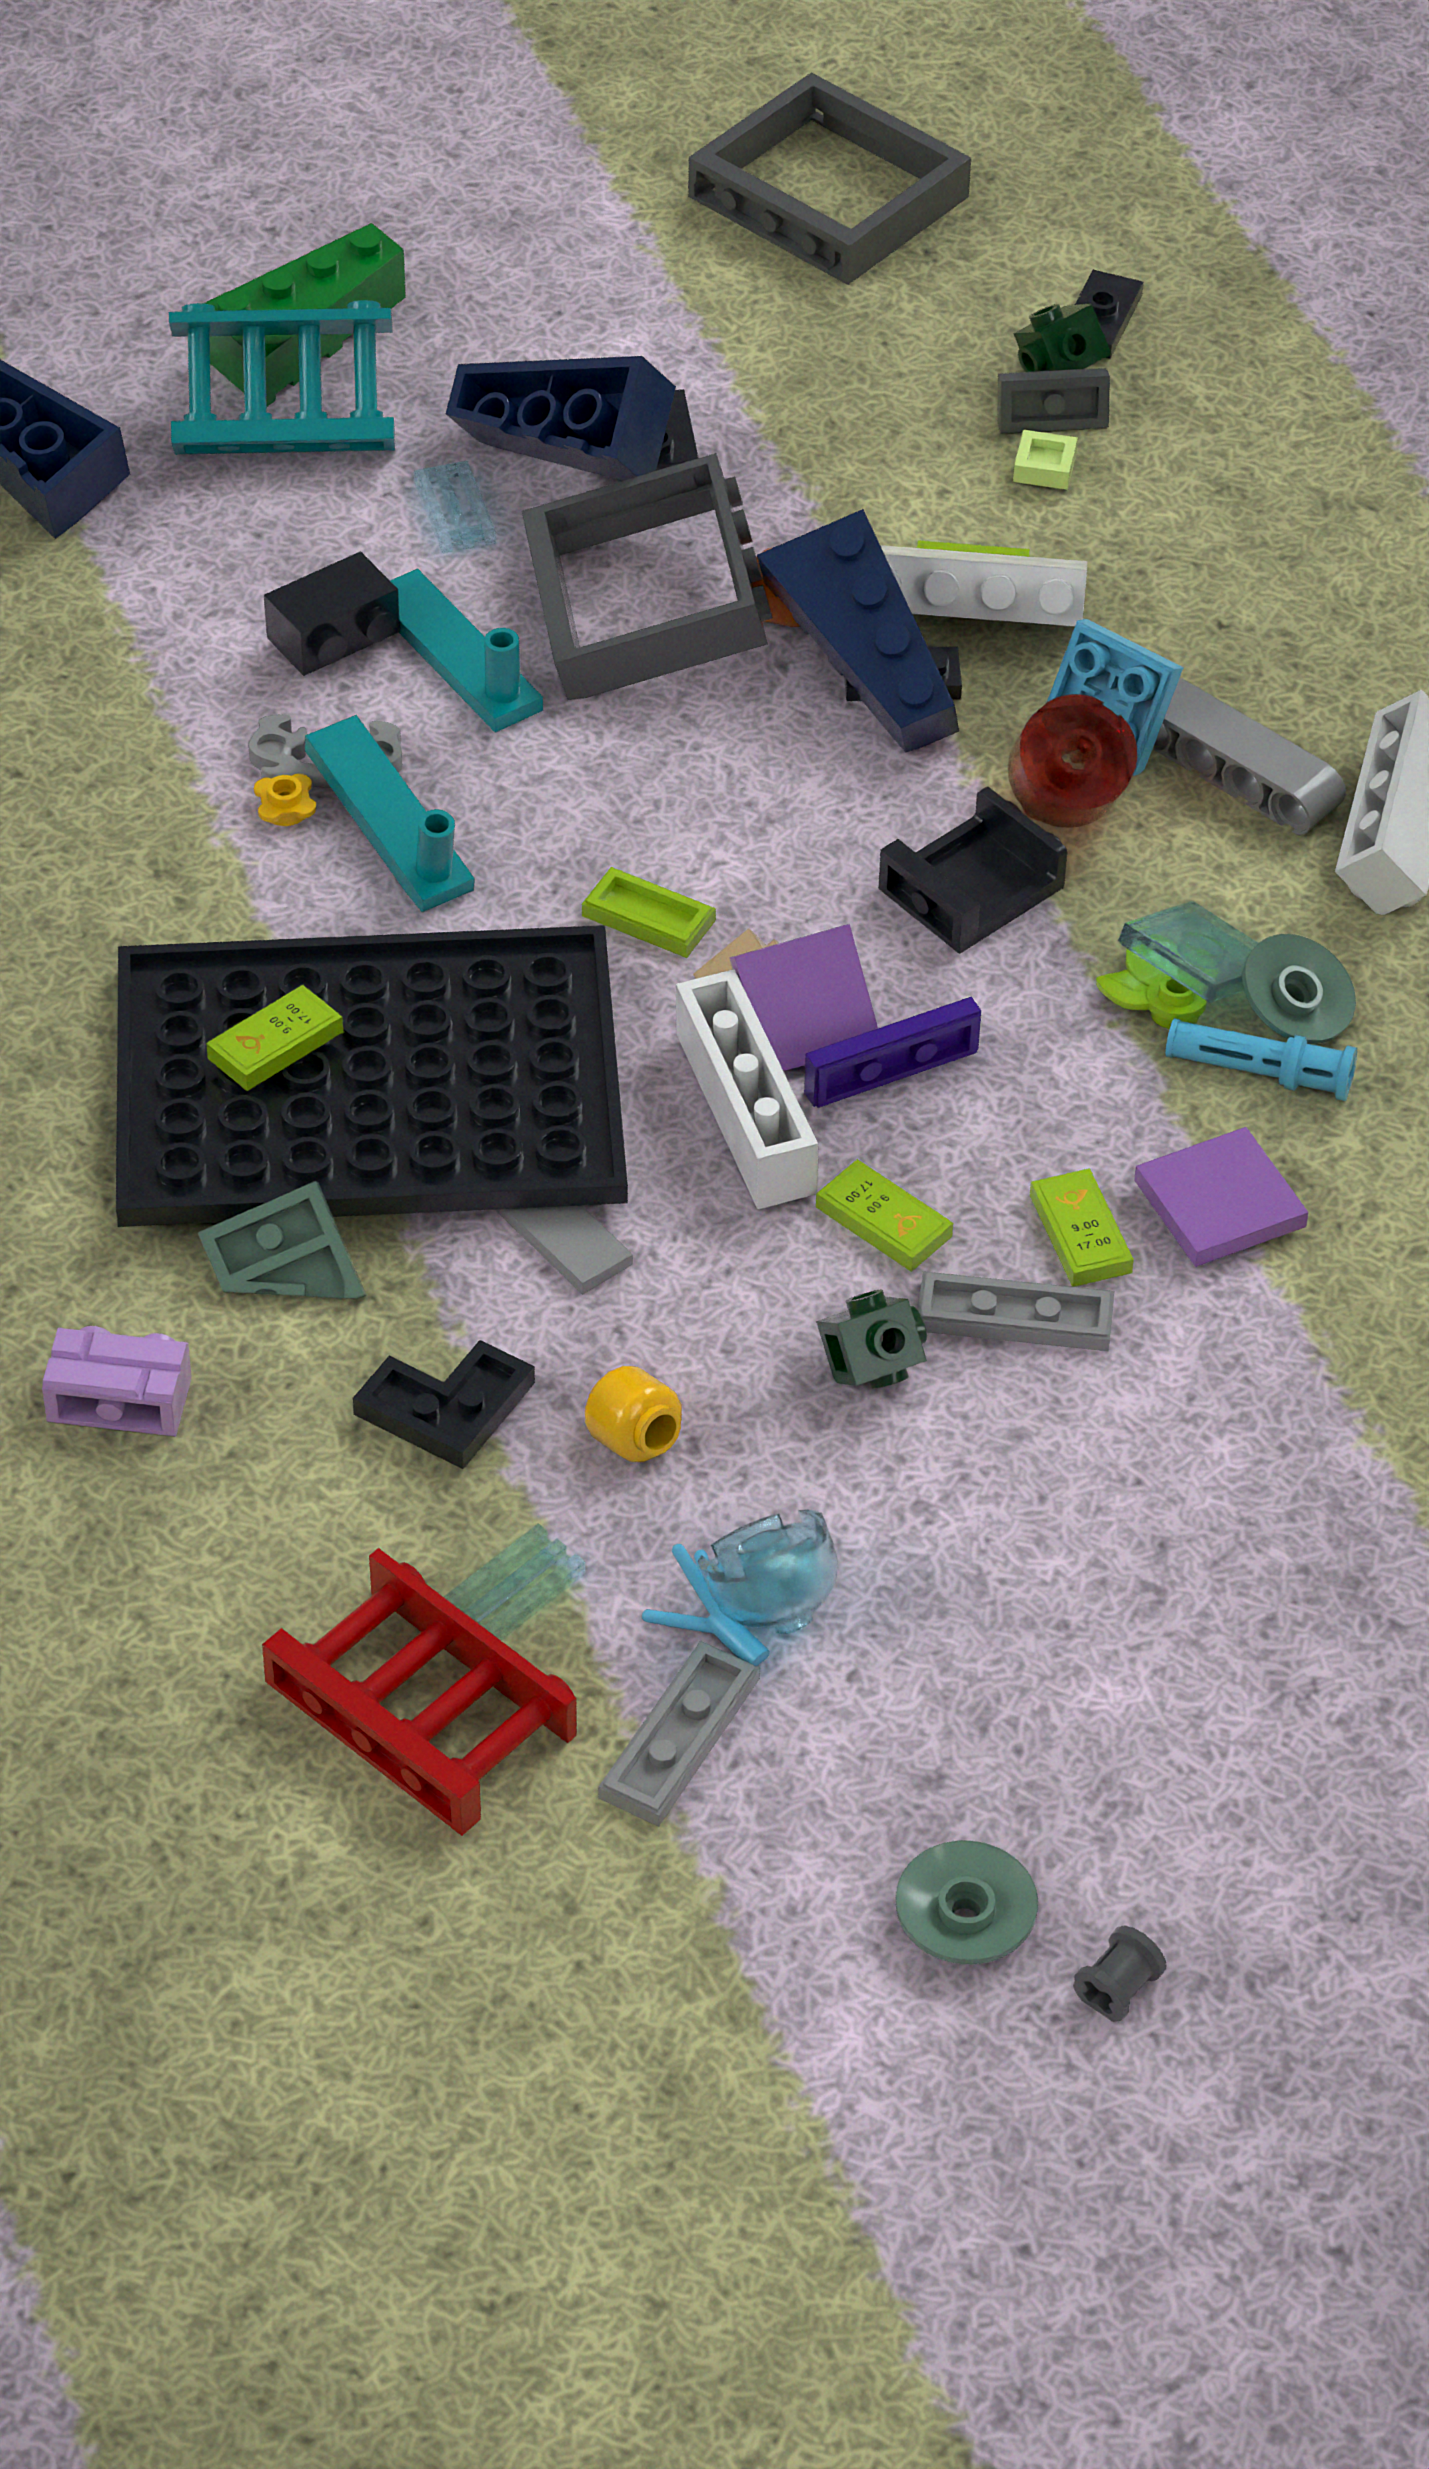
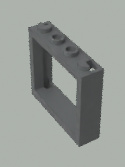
[688,72,971,285]
[522,453,772,700]

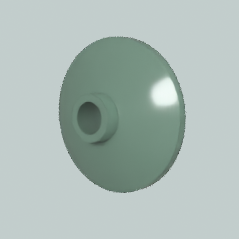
[1242,934,1356,1044]
[896,1840,1038,1965]

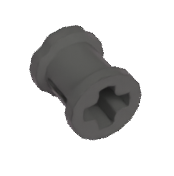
[1073,1925,1167,2022]

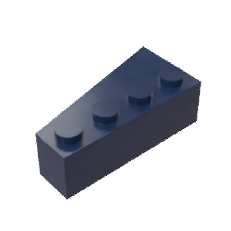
[446,356,676,481]
[0,359,130,539]
[757,509,959,752]

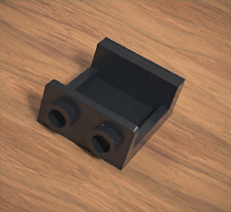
[878,787,1067,954]

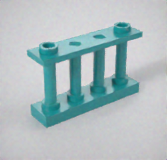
[169,300,395,455]

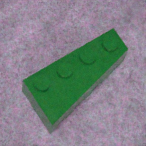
[203,223,406,407]

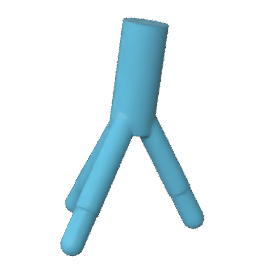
[642,1544,770,1666]

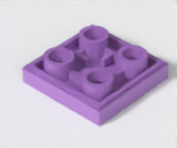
[729,924,878,1071]
[1134,1127,1309,1267]

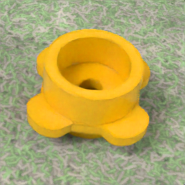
[254,774,316,826]

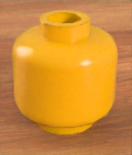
[585,1366,682,1462]

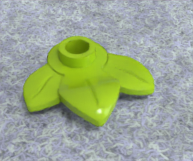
[1096,940,1216,1029]

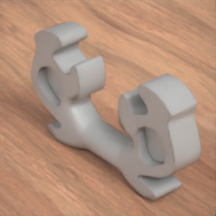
[248,714,403,788]

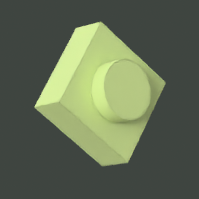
[1013,430,1078,490]

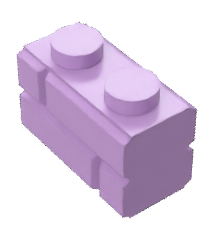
[42,1326,192,1437]

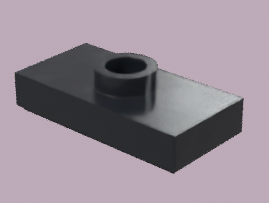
[1075,269,1144,359]

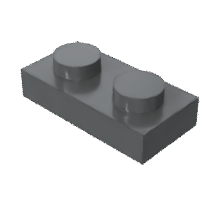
[997,368,1110,433]

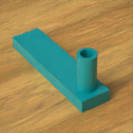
[390,568,543,733]
[305,714,475,912]

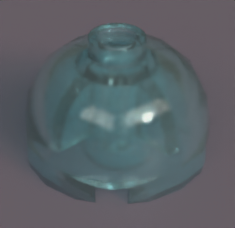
[698,1509,838,1635]

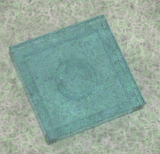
[1118,900,1258,1003]

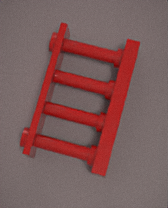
[262,1548,577,1836]

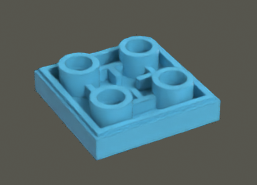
[1038,619,1184,776]

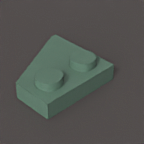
[198,1181,367,1299]

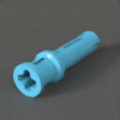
[1165,1018,1358,1101]

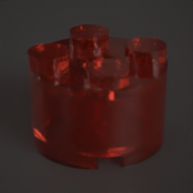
[1008,694,1137,828]

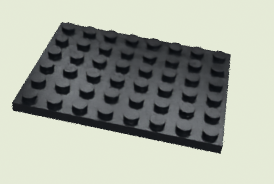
[116,925,628,1227]

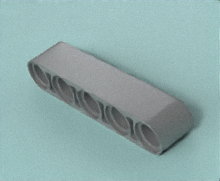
[1153,677,1346,835]

